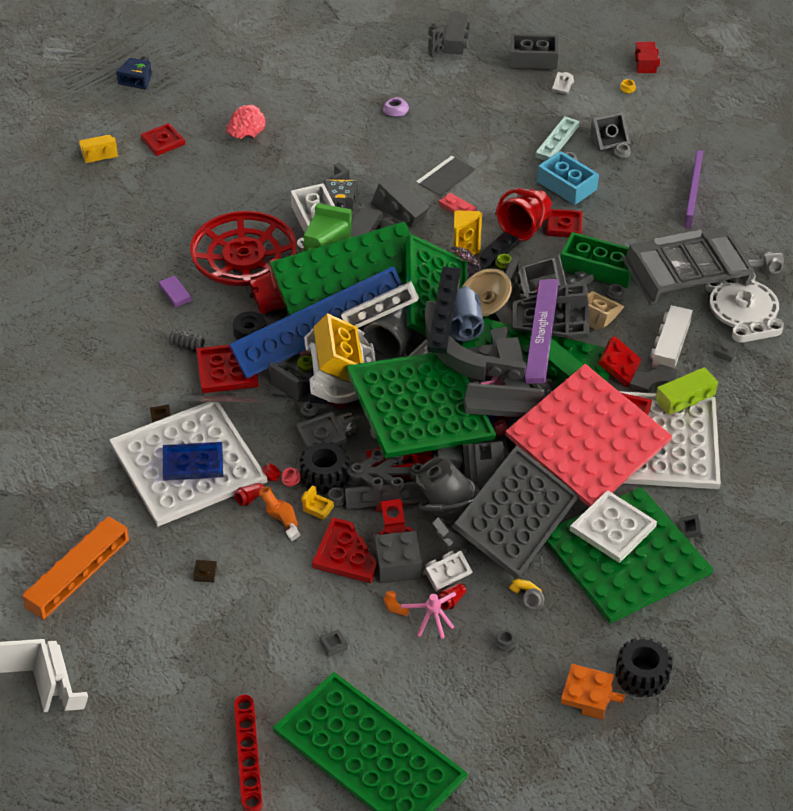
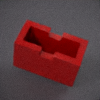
[635,42,660,73]

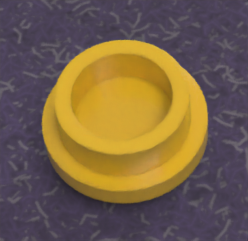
[620,79,636,94]

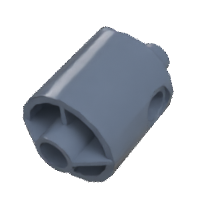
[450,286,484,341]

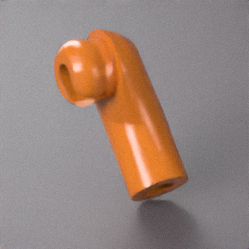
[383,591,410,617]

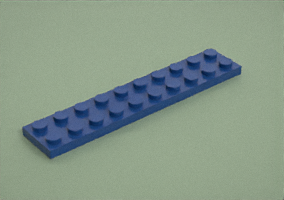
[229,266,403,379]

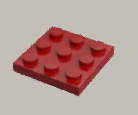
[196,345,259,394]

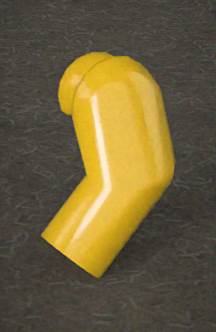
[510,579,542,594]

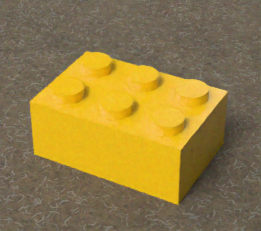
[314,313,363,382]

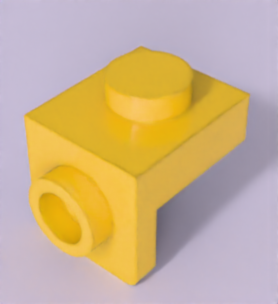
[301,486,334,520]

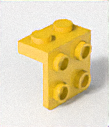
[79,135,118,163]

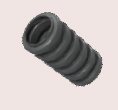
[169,329,205,352]

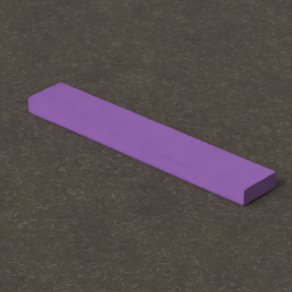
[684,150,703,229]

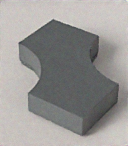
[630,364,678,393]

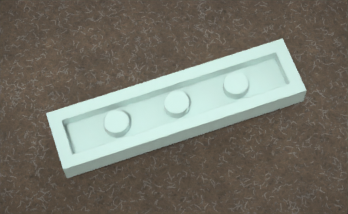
[535,116,579,161]

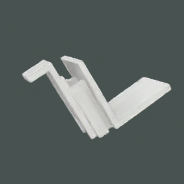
[0,639,88,712]

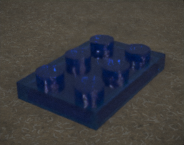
[163,442,224,481]

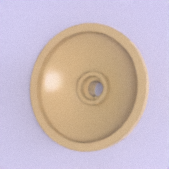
[462,269,512,316]

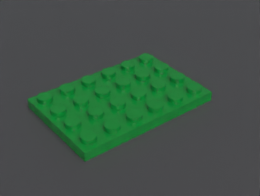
[406,234,468,345]

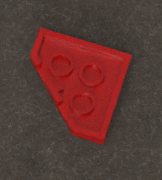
[312,517,378,583]

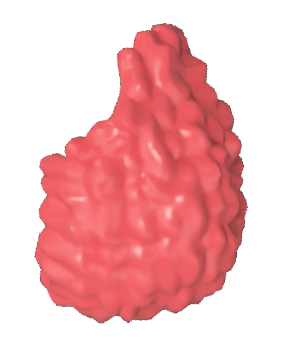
[226,104,266,139]

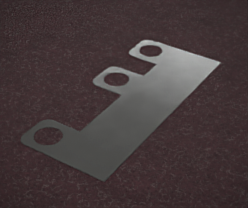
[180,393,289,403]

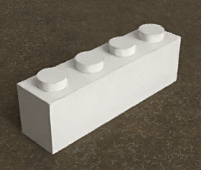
[341,281,419,328]
[650,305,693,368]

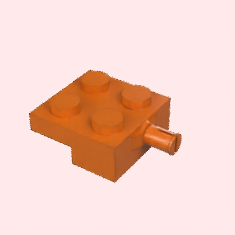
[561,664,625,720]

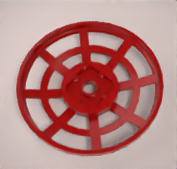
[190,211,296,286]

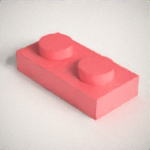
[439,193,476,214]

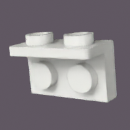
[421,551,473,592]

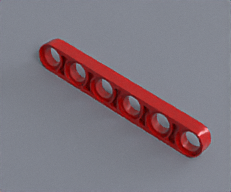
[234,694,263,811]

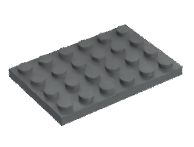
[452,445,579,579]

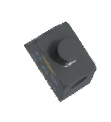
[325,180,358,210]

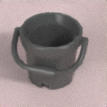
[359,307,417,361]
[416,457,480,522]

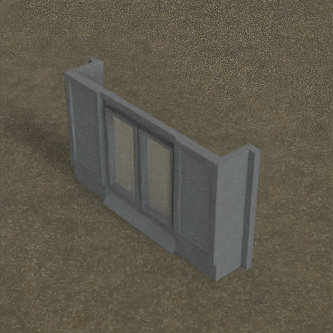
[622,227,754,305]

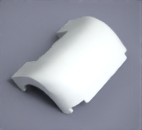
[304,328,376,404]

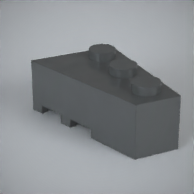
[371,174,429,227]

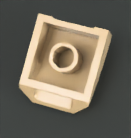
[588,291,624,331]

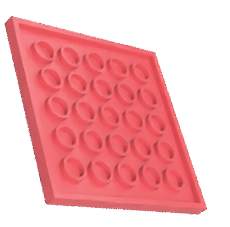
[505,364,673,507]

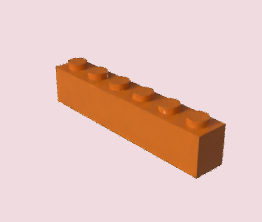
[22,516,129,620]

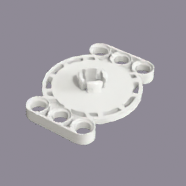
[705,272,784,342]

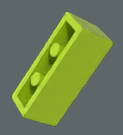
[656,367,718,415]

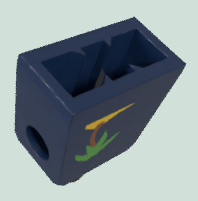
[116,56,152,90]

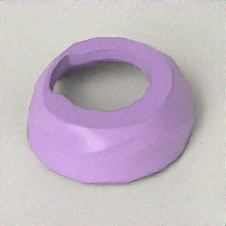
[383,97,409,116]

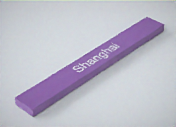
[525,279,559,384]

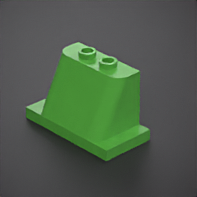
[304,203,352,252]

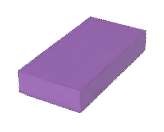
[159,276,191,308]

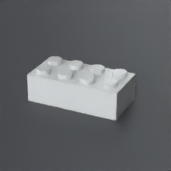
[291,183,335,233]

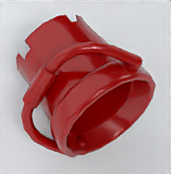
[495,188,553,242]
[249,259,286,315]

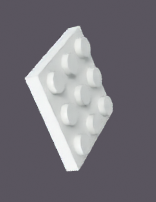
[570,490,657,563]

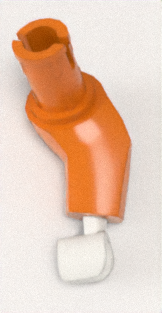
[259,487,300,541]

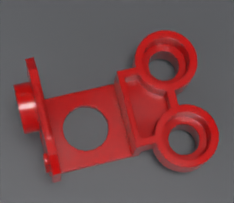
[375,499,413,535]

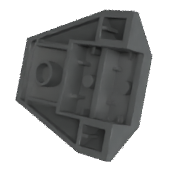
[513,283,590,338]

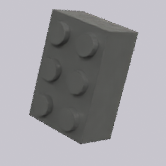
[510,33,558,70]

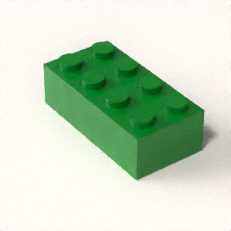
[560,232,633,288]

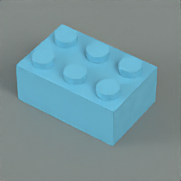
[537,151,599,205]

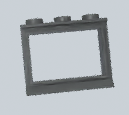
[516,255,567,299]

